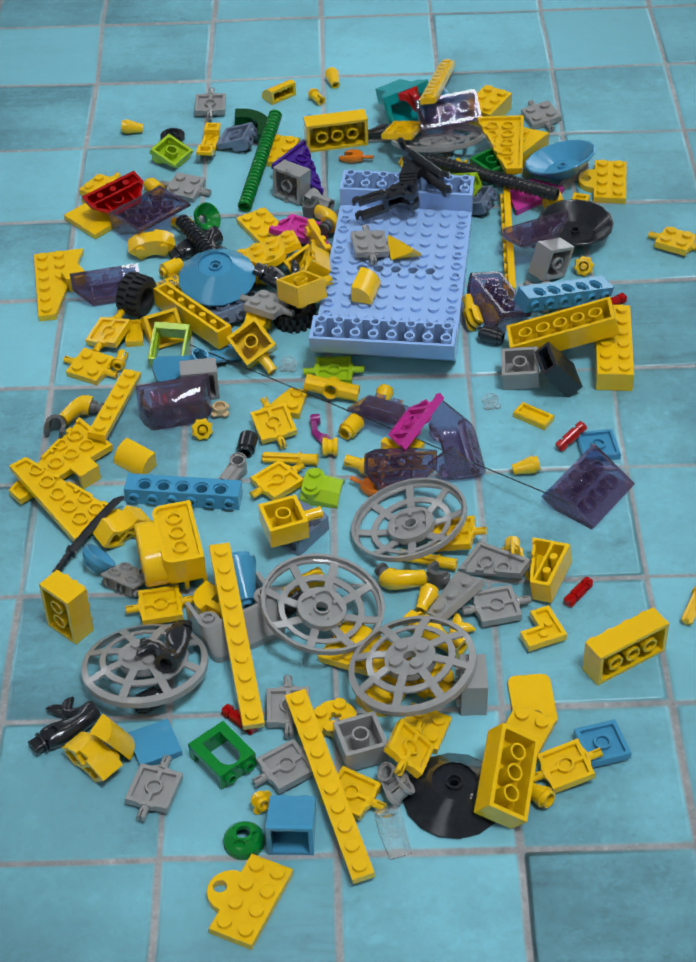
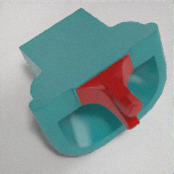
[375,79,432,124]

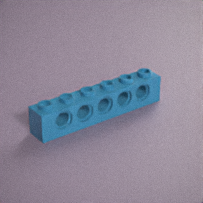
[514,276,614,313]
[124,473,243,510]

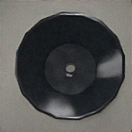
[538,199,614,247]
[403,753,495,839]

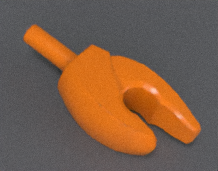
[339,149,374,164]
[350,476,387,497]

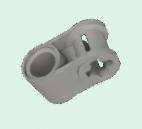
[377,762,415,807]

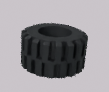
[116,271,156,318]

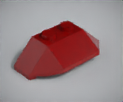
[82,171,143,217]

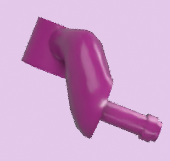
[310,414,330,444]

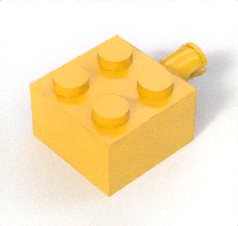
[276,270,333,309]
[226,317,278,375]
[258,494,324,548]

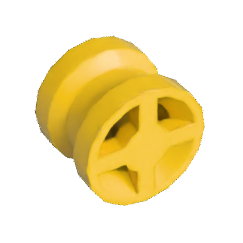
[322,437,338,456]

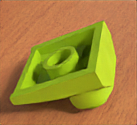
[149,134,193,168]
[300,468,345,509]

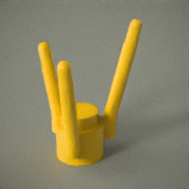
[501,536,530,580]

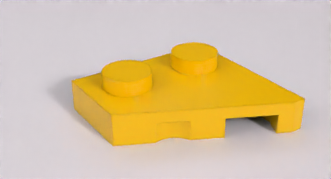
[270,388,308,419]

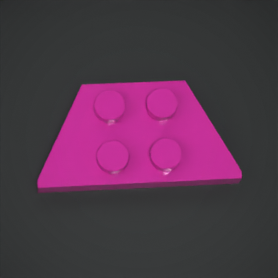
[510,178,564,215]
[268,214,331,245]
[388,393,444,450]

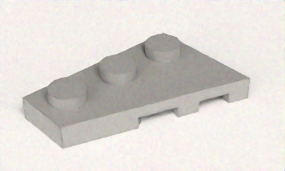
[458,541,531,579]

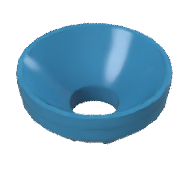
[82,543,116,573]

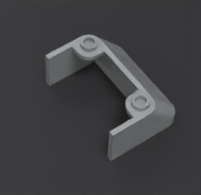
[185,571,286,663]

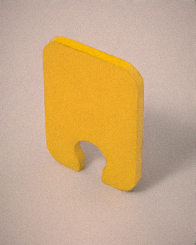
[508,674,558,724]

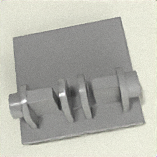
[100,562,145,598]

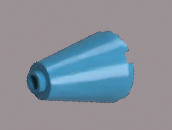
[232,551,256,609]

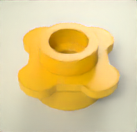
[250,790,271,815]

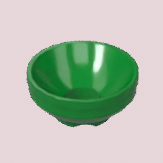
[193,202,221,231]
[223,821,265,860]

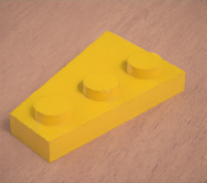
[304,219,332,258]

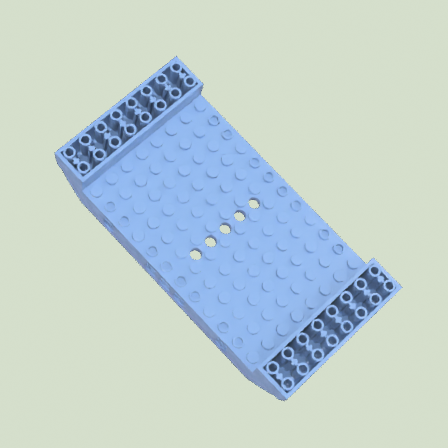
[309,169,474,361]

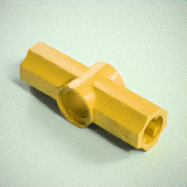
[304,374,360,402]

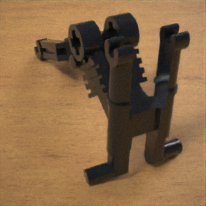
[352,137,452,221]

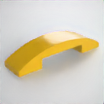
[196,122,221,156]

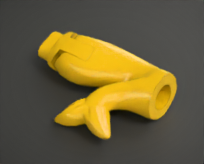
[403,609,476,659]

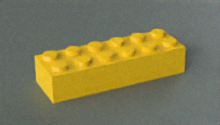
[506,296,620,351]
[594,304,634,391]

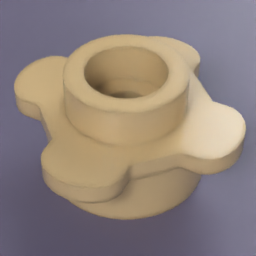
[211,401,230,417]

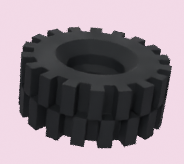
[273,303,316,334]

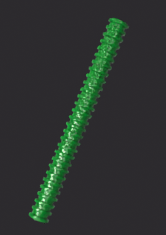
[238,109,282,212]

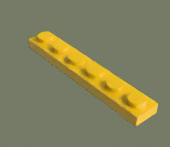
[88,369,141,441]

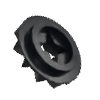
[160,128,185,142]

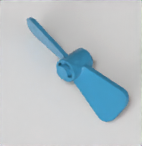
[152,346,241,386]

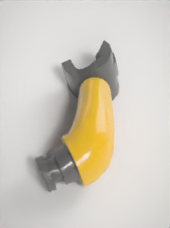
[302,196,338,235]
[43,395,104,439]
[374,561,451,590]

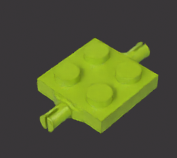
[303,356,364,384]

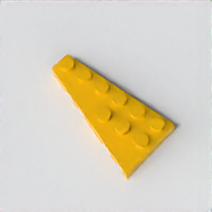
[477,115,524,175]
[34,248,84,322]
[9,417,113,505]
[9,457,121,542]
[318,621,437,694]

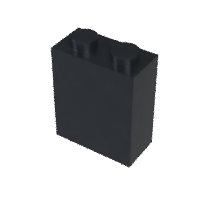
[534,341,583,397]

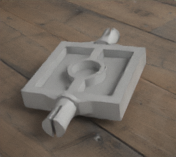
[195,87,226,121]
[521,100,561,132]
[160,172,212,203]
[350,224,390,266]
[240,290,295,320]
[462,585,532,627]
[267,675,310,739]
[252,739,313,794]
[125,755,183,822]

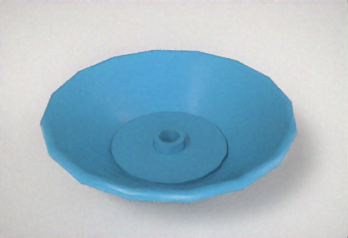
[525,139,596,180]
[179,248,256,306]

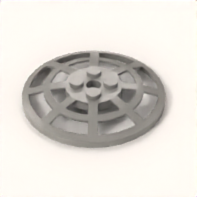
[390,122,484,154]
[351,478,468,562]
[260,553,385,655]
[349,616,477,717]
[81,624,209,709]

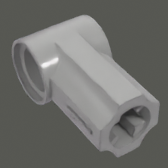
[300,188,335,210]
[218,452,248,480]

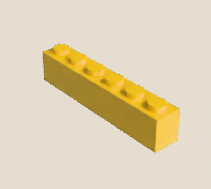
[153,282,232,350]

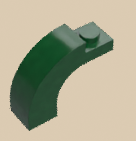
[235,108,267,143]

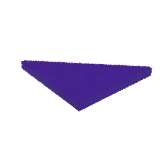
[271,140,324,195]

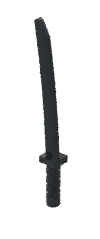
[52,496,124,573]

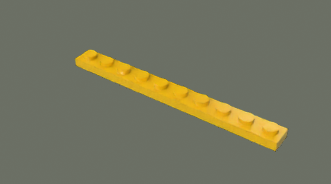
[420,59,455,105]
[500,187,516,302]
[209,542,265,730]
[285,689,375,884]

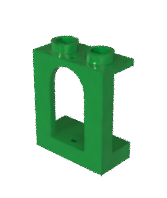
[188,721,257,790]

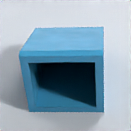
[265,795,317,855]

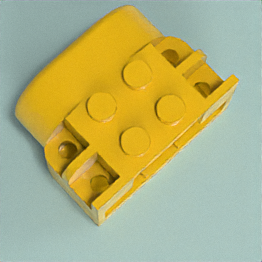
[134,500,207,589]

